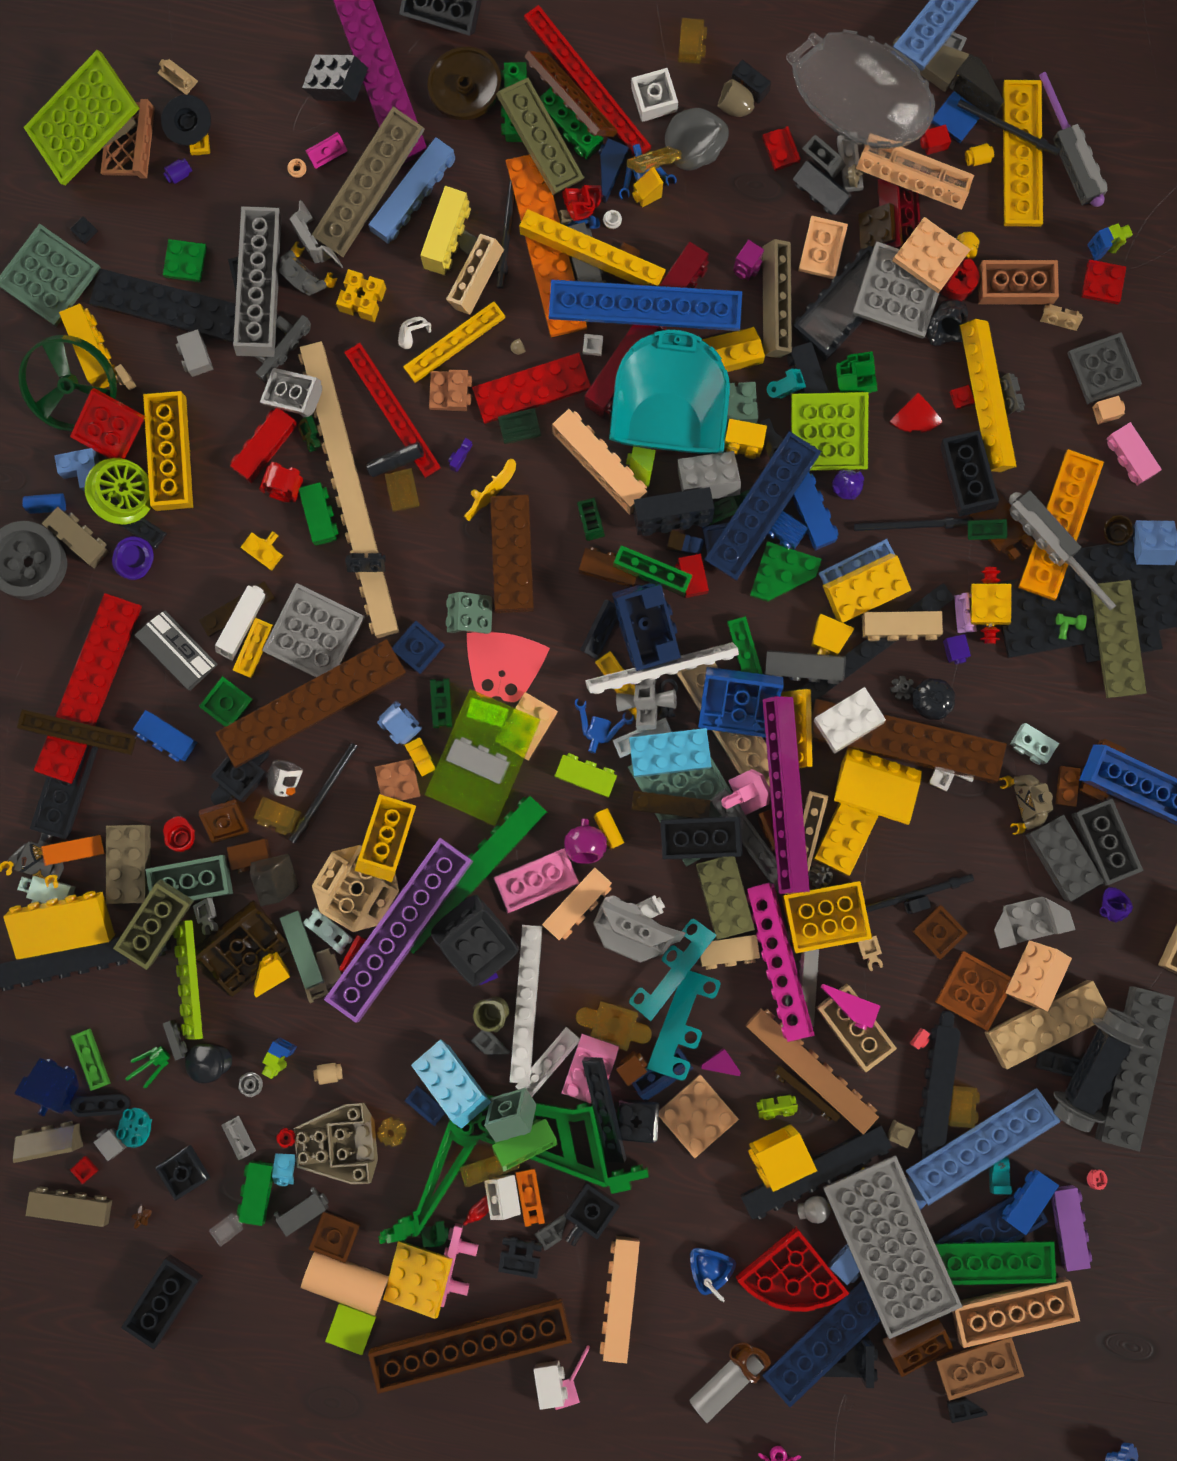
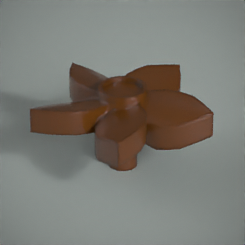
[131,1205,152,1229]

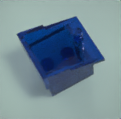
[14,1058,79,1116]

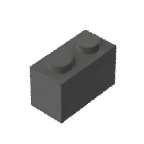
[802,134,846,179]

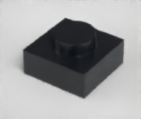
[70,216,98,244]

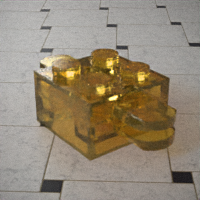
[576,1000,652,1051]

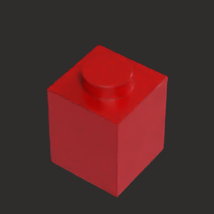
[920,124,951,155]

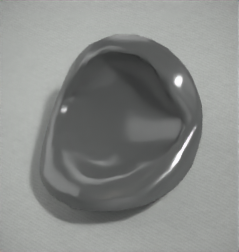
[664,108,729,171]

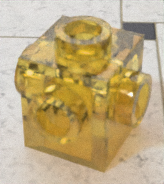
[377,1117,407,1147]

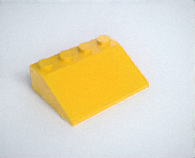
[834,747,922,825]
[782,881,872,953]

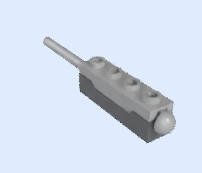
[1009,491,1116,611]

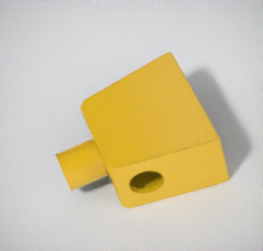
[811,614,854,656]

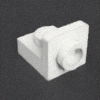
[636,895,665,918]

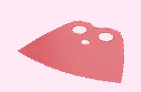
[467,632,550,702]

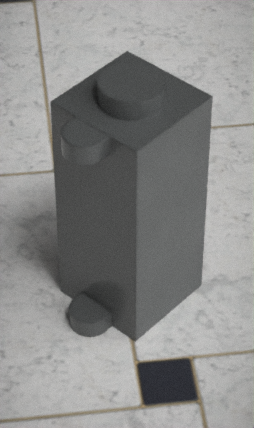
[274,1187,329,1237]

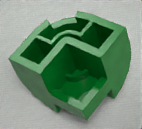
[836,351,878,393]

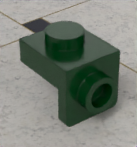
[421,1221,448,1248]

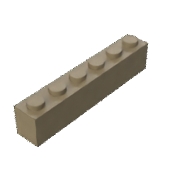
[762,239,792,358]

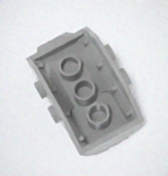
[593,896,686,963]

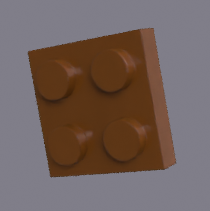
[199,799,249,843]
[912,905,968,960]
[309,1211,361,1263]

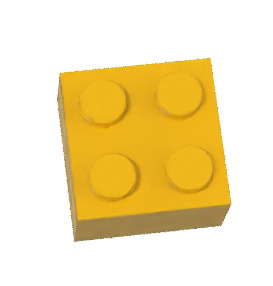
[724,419,767,459]

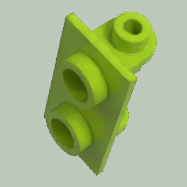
[756,1095,798,1120]

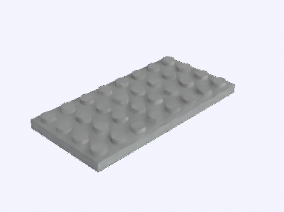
[823,1156,963,1339]

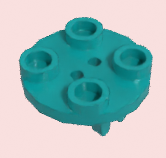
[116,1108,153,1148]

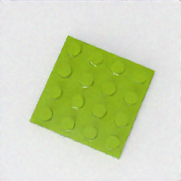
[791,392,869,470]

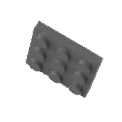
[1067,332,1142,405]

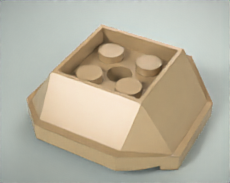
[312,845,400,932]

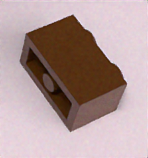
[227,839,273,873]

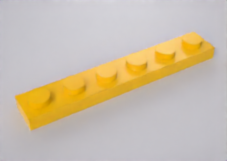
[403,301,505,383]

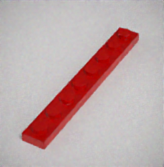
[344,343,441,478]

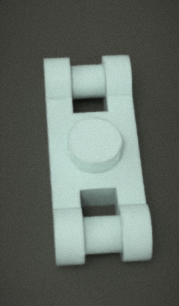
[303,908,354,954]

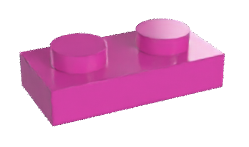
[305,132,348,169]

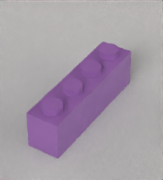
[1051,1185,1092,1272]

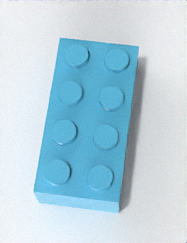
[629,728,711,778]
[411,1039,492,1129]

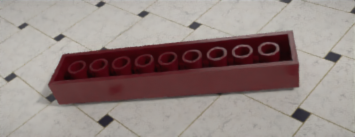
[585,242,709,418]

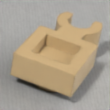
[115,364,137,390]
[857,934,883,971]

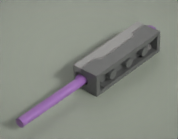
[1039,72,1108,207]

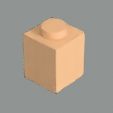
[1092,396,1125,425]

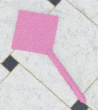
[555,1345,590,1410]

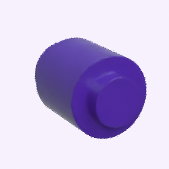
[163,158,192,185]

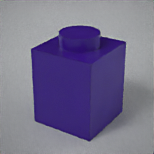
[943,634,971,665]

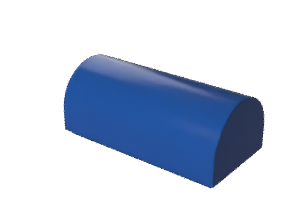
[23,493,66,514]

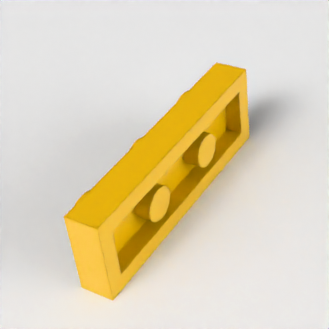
[233,618,274,678]

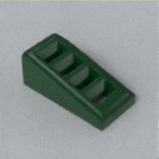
[577,498,605,541]

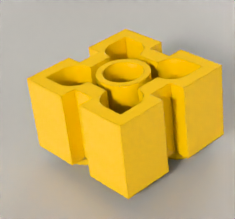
[336,269,386,322]

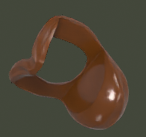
[729,1342,771,1383]

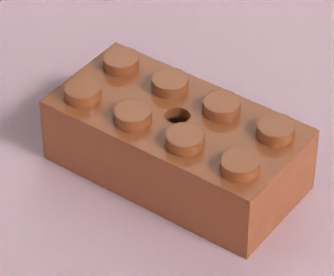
[978,260,1059,304]

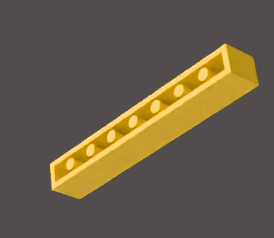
[519,209,666,286]
[960,319,1017,472]

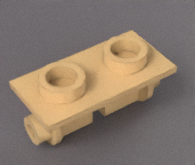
[158,59,198,95]
[1040,304,1083,331]

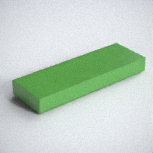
[71,1029,111,1091]

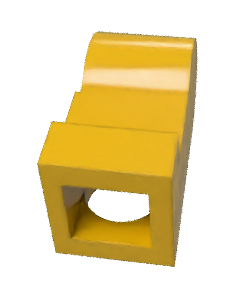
[405,737,436,777]

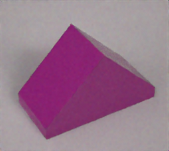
[700,1048,741,1076]

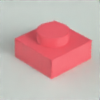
[909,1028,930,1050]

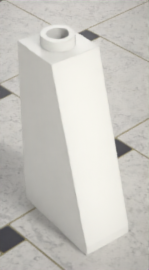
[215,585,265,661]

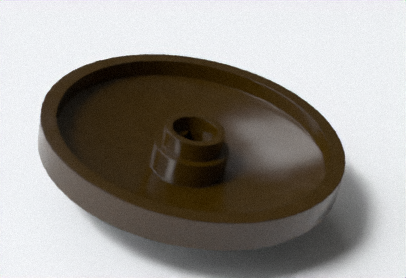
[427,47,502,120]

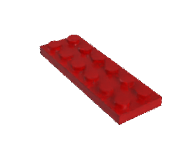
[472,353,591,424]

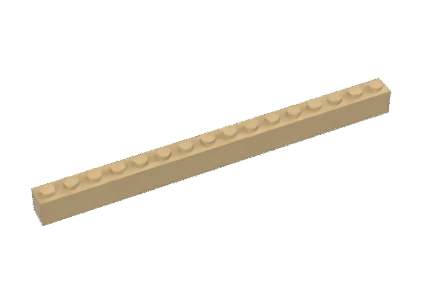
[298,341,400,638]

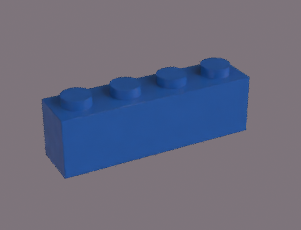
[792,472,839,551]

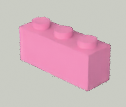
[1106,422,1162,486]

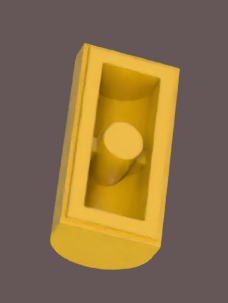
[593,808,624,850]

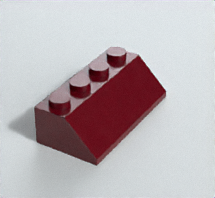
[877,179,920,249]

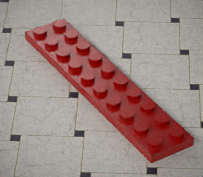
[34,593,142,784]

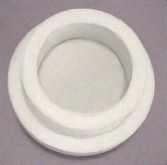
[603,210,622,229]

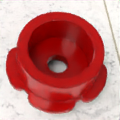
[276,1128,295,1148]

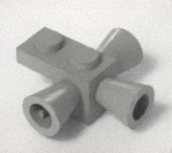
[616,678,676,730]

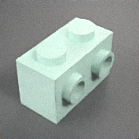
[1010,723,1059,765]

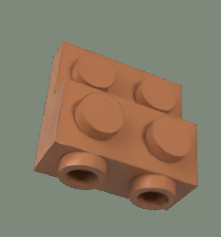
[429,370,472,411]

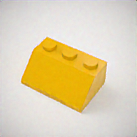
[702,327,765,372]

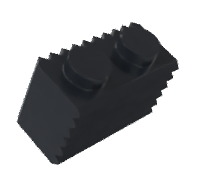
[731,59,771,104]

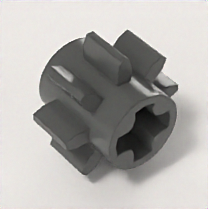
[809,864,833,888]

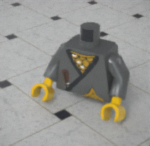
[279,241,337,296]
[0,833,64,888]

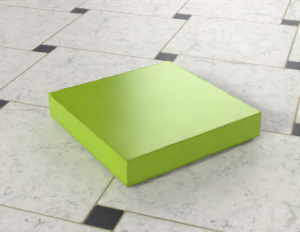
[325,1303,376,1355]

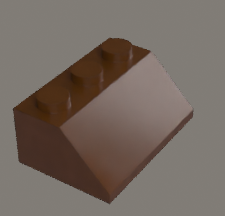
[882,1318,953,1377]

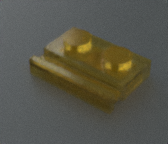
[385,468,420,512]

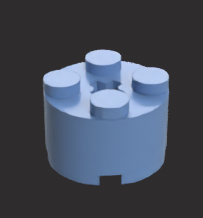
[377,701,422,745]

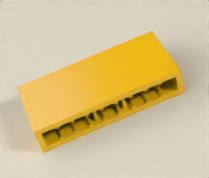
[3,891,115,960]

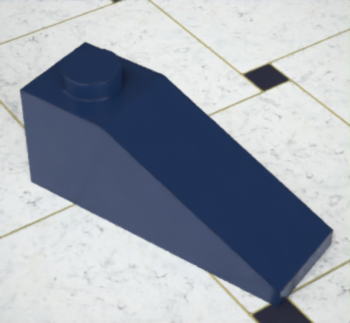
[599,138,629,204]

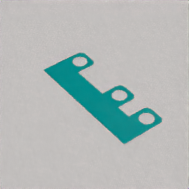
[629,919,717,1021]
[647,971,721,1081]

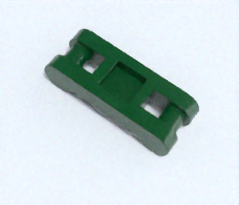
[430,678,453,729]

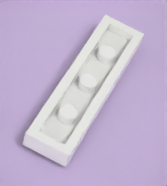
[515,1027,580,1097]

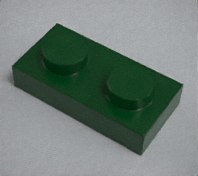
[968,519,1007,540]

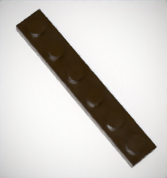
[17,709,137,756]

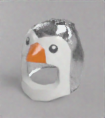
[267,760,303,797]

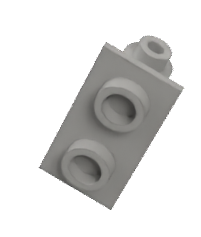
[221,1116,256,1160]

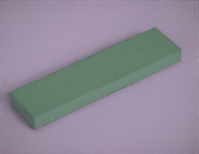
[280,911,325,990]

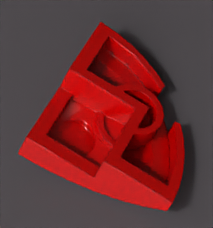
[562,185,602,221]
[890,393,943,433]

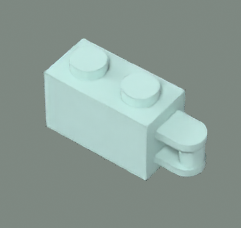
[17,876,75,904]

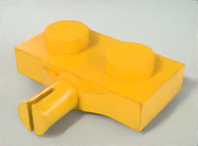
[241,531,283,570]

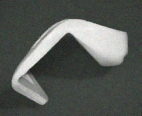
[398,317,431,349]

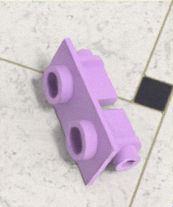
[954,593,977,633]

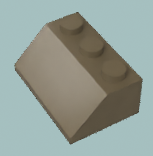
[13,1121,83,1163]

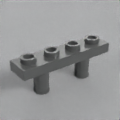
[254,315,311,382]

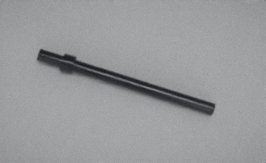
[957,99,1060,156]
[496,180,515,289]
[854,517,969,531]
[289,743,358,843]
[865,874,974,913]

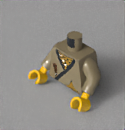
[999,775,1053,835]

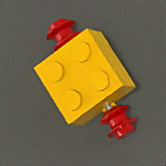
[971,567,1011,644]

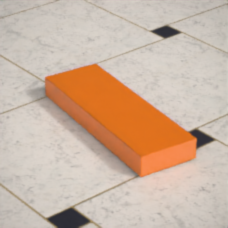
[41,835,104,866]

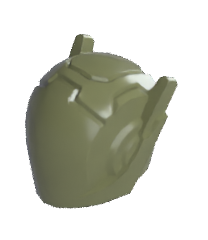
[473,996,509,1033]

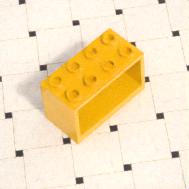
[748,1124,817,1192]

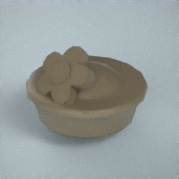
[845,164,864,188]

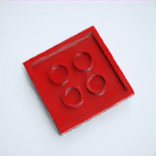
[70,388,146,459]

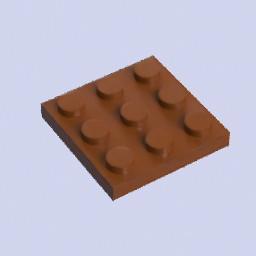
[935,951,1012,1031]

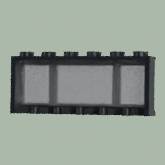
[792,245,873,361]

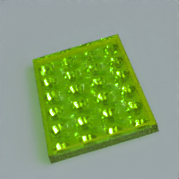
[425,689,541,826]

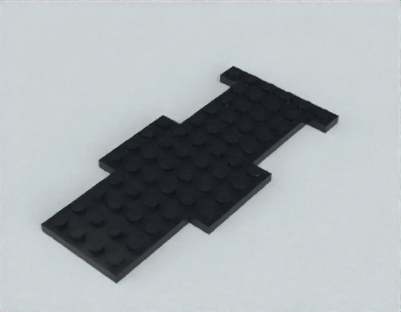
[997,539,1177,663]

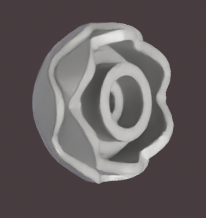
[238,1072,263,1097]

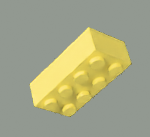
[420,186,471,275]

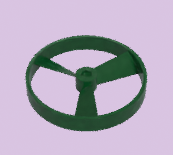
[18,335,117,431]

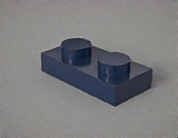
[405,1085,445,1126]

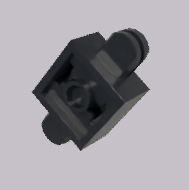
[210,750,270,805]

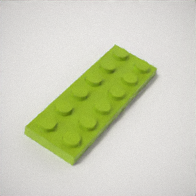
[173,920,203,1040]

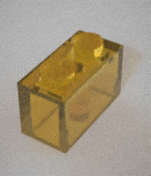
[678,18,707,64]
[254,797,301,835]
[948,1085,980,1128]

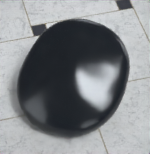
[185,1043,232,1084]

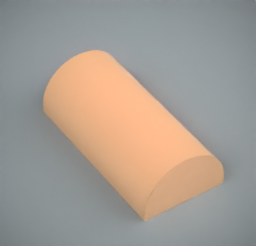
[301,1252,389,1316]

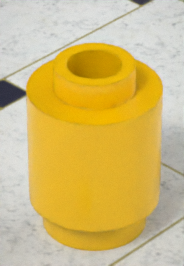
[965,143,994,167]

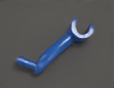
[565,216,600,229]

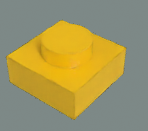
[190,133,210,156]

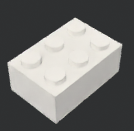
[814,687,886,754]

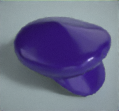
[112,536,154,580]

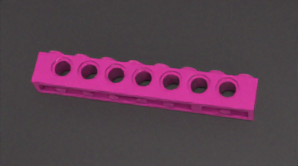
[746,883,815,1042]

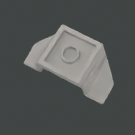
[290,200,343,268]
[994,897,1075,949]

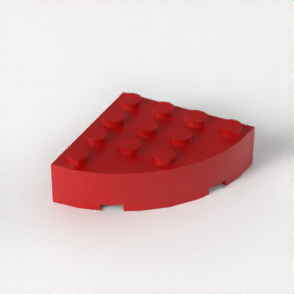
[735,1226,849,1312]

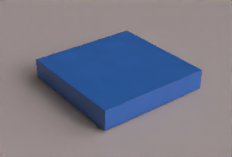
[931,91,980,143]

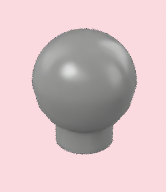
[798,1195,831,1224]

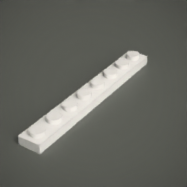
[585,642,739,694]
[510,925,543,1084]

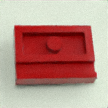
[762,126,801,171]

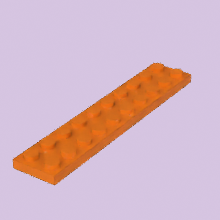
[506,154,587,338]

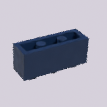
[632,1047,694,1102]

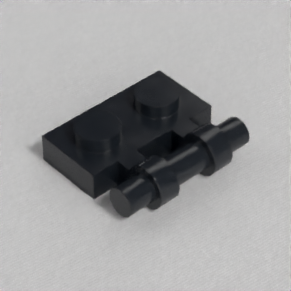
[498,1236,543,1279]

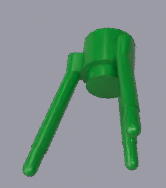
[125,1046,170,1088]

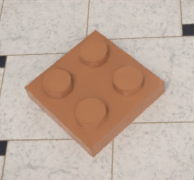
[375,759,421,801]

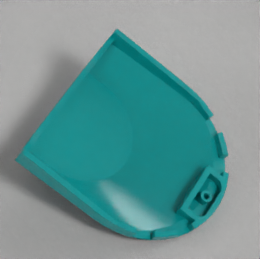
[609,330,730,454]

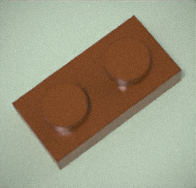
[1056,766,1081,807]

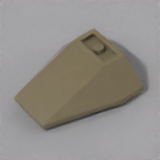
[294,1103,378,1184]

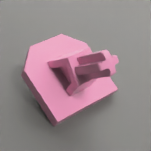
[721,769,771,815]

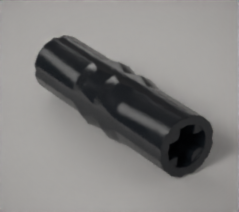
[366,442,424,477]

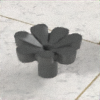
[890,676,915,700]

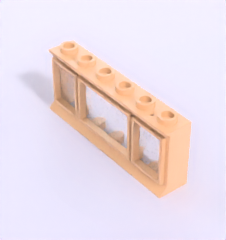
[856,135,974,210]

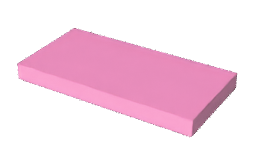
[493,848,579,913]

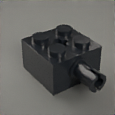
[565,1181,620,1246]

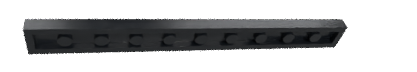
[798,583,955,704]

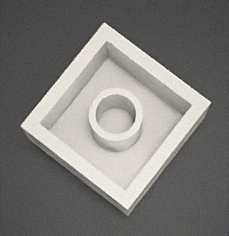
[631,68,678,122]

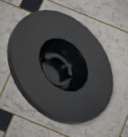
[161,95,211,146]

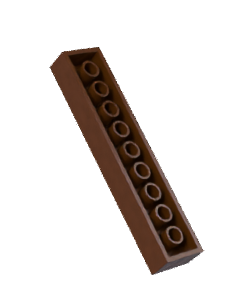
[215,639,406,769]
[811,699,1007,784]
[368,1298,572,1394]

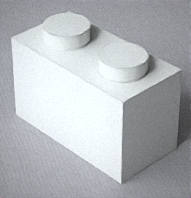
[484,1175,521,1220]
[534,1360,568,1410]

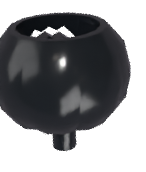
[913,678,955,720]

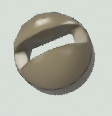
[559,210,573,225]
[510,338,526,355]

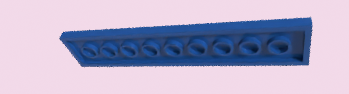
[549,280,742,331]

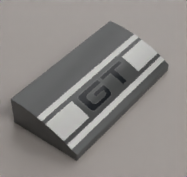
[135,611,218,691]

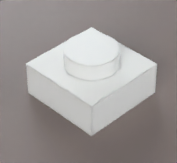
[583,334,603,356]

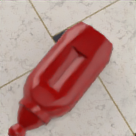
[463,1195,489,1225]

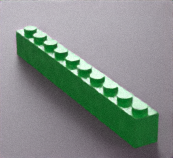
[410,796,547,954]

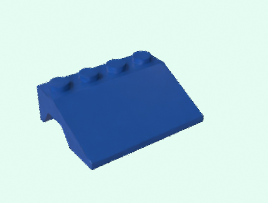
[698,667,784,737]

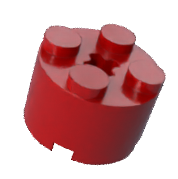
[940,258,979,301]
[260,462,303,503]

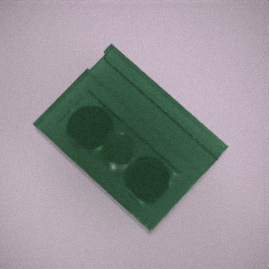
[498,408,541,445]

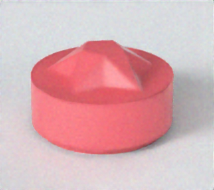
[1087,1169,1107,1190]

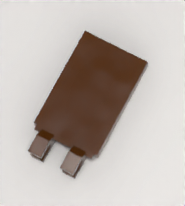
[968,488,1034,562]

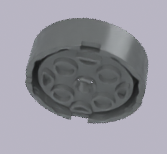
[0,521,67,600]

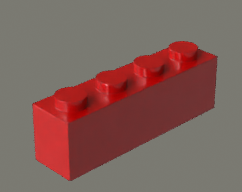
[230,408,297,483]

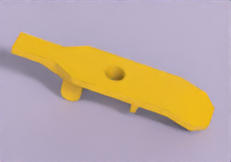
[464,459,516,521]

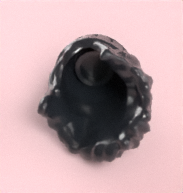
[926,299,968,346]

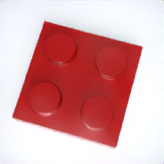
[1081,260,1126,305]

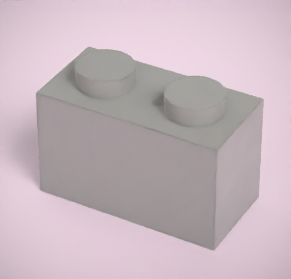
[176,329,214,377]

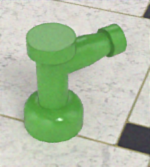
[1056,613,1087,640]

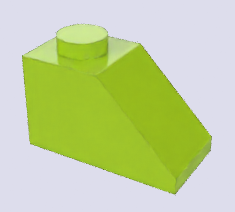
[626,446,656,487]

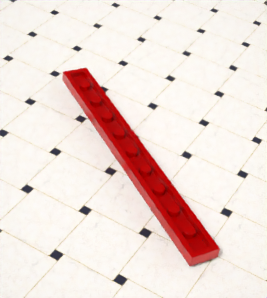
[524,5,651,157]

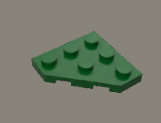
[750,542,822,602]

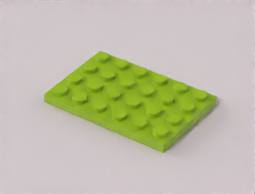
[24,50,140,186]

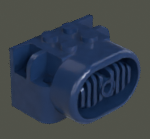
[612,583,681,671]

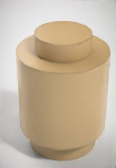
[313,1062,343,1085]

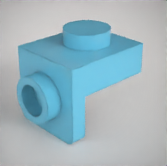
[272,1153,296,1186]

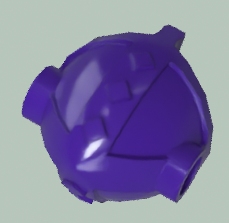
[832,469,864,500]
[1100,887,1133,922]

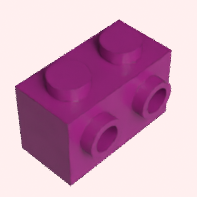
[733,239,764,281]

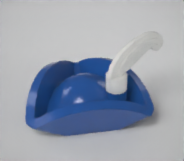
[690,1248,736,1302]

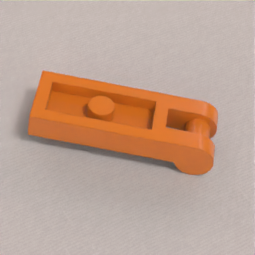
[516,1168,545,1227]

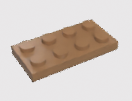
[935,1337,1024,1401]

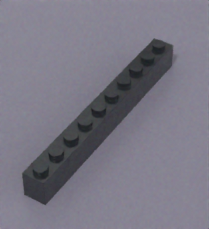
[0,937,171,992]

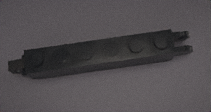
[916,1010,961,1159]

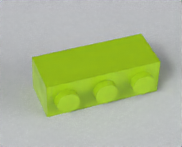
[555,753,617,798]

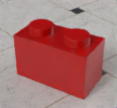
[675,554,709,598]

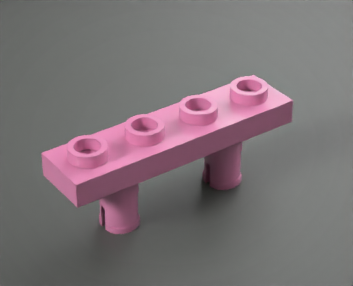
[441,1223,479,1307]

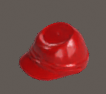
[163,816,195,852]

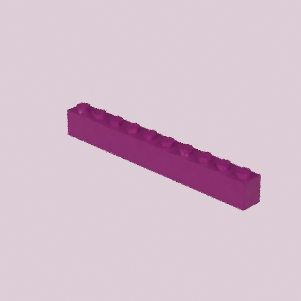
[763,696,810,894]

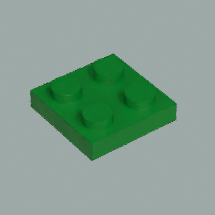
[163,239,207,282]
[199,676,254,727]

